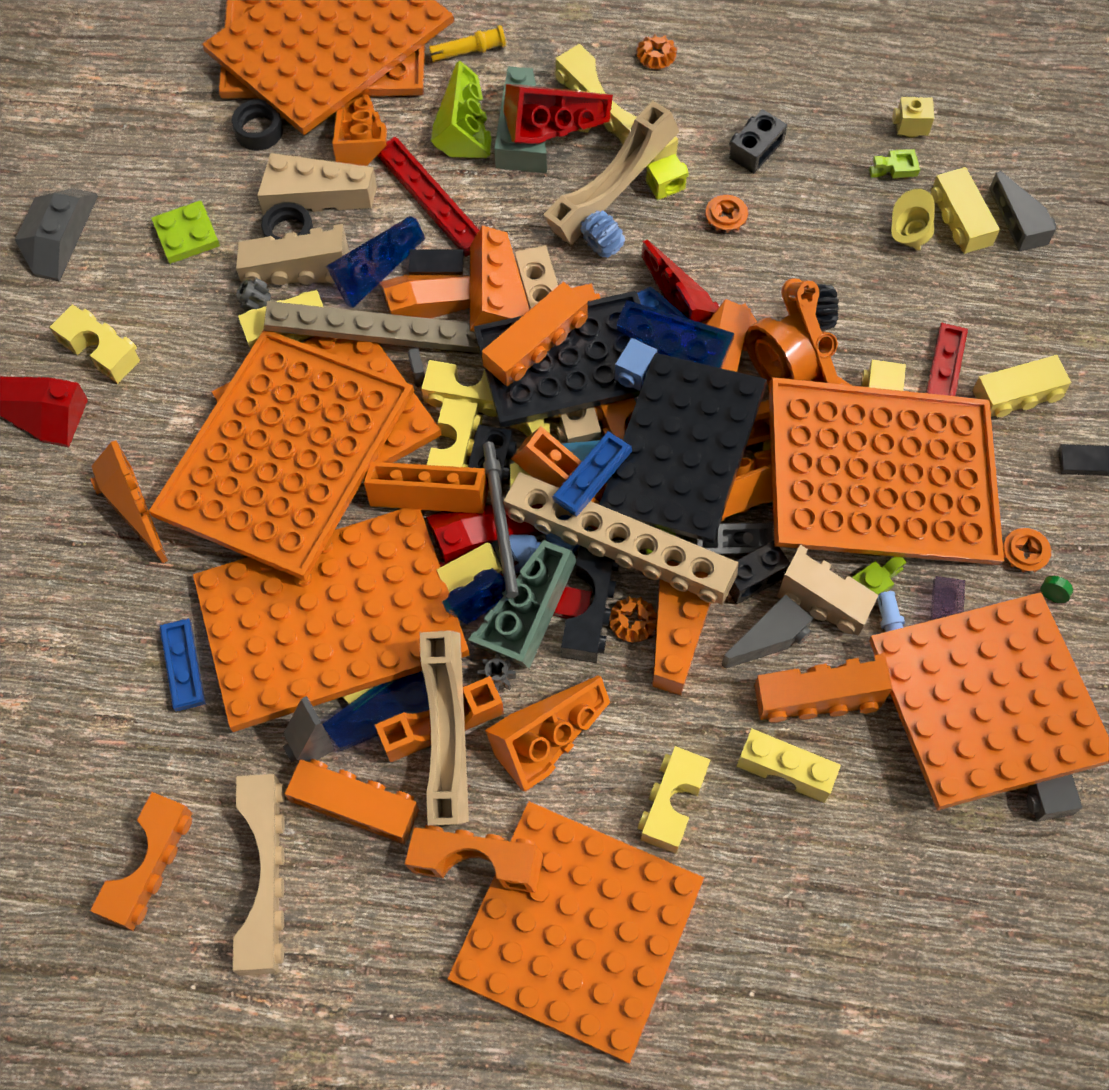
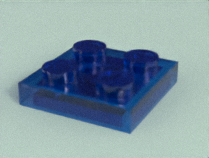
[442,568,505,625]

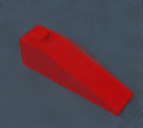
[503,84,613,144]
[641,239,719,325]
[0,376,88,448]
[426,504,544,564]

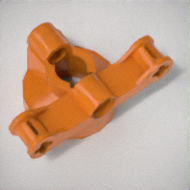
[745,278,852,386]

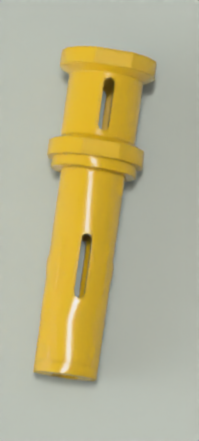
[429,25,506,62]

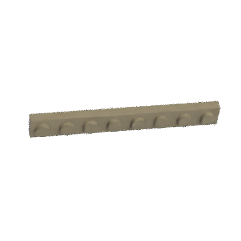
[264,301,480,353]

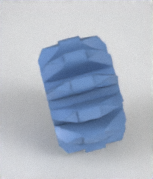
[581,210,625,258]

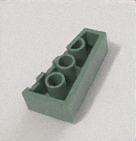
[494,66,547,173]
[468,540,577,669]

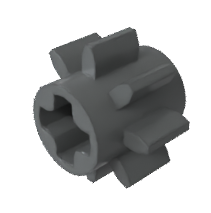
[236,278,271,311]
[478,654,516,693]

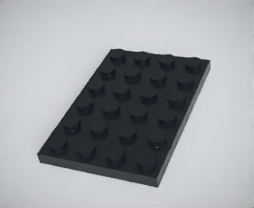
[474,290,656,428]
[599,353,767,543]

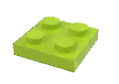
[151,200,220,264]

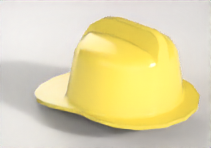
[891,189,935,251]

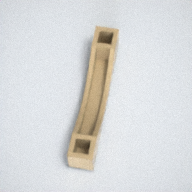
[543,101,680,245]
[420,631,469,825]
[233,774,285,976]

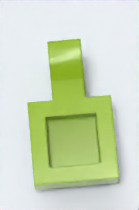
[869,149,920,178]
[852,556,907,595]

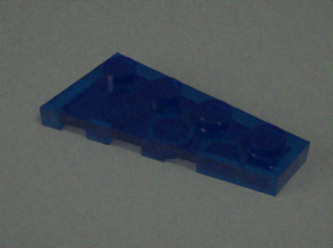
[326,216,425,308]
[616,300,734,368]
[323,671,430,751]

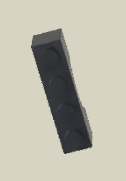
[561,545,619,663]

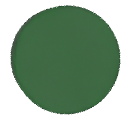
[1040,576,1074,603]

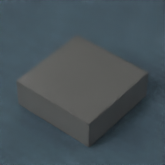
[408,348,425,387]

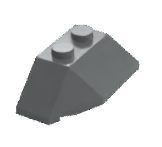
[15,188,98,282]

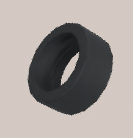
[231,99,283,151]
[261,202,314,240]

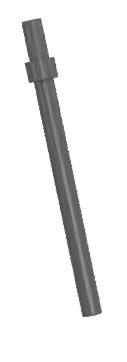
[483,442,519,598]

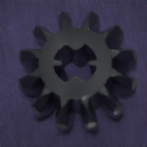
[807,284,840,331]

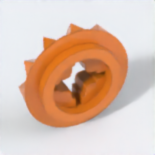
[637,34,677,69]
[705,195,748,234]
[1003,528,1051,573]
[609,596,657,643]

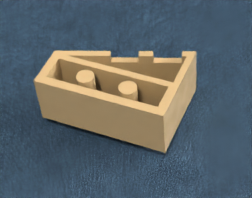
[777,545,878,636]

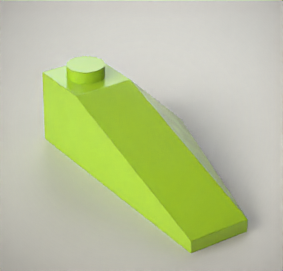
[431,60,492,158]

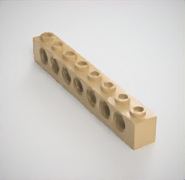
[515,245,601,443]
[503,472,739,605]

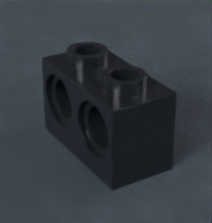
[729,109,788,174]
[468,425,517,491]
[729,541,790,605]

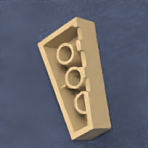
[257,153,377,215]
[236,224,350,285]

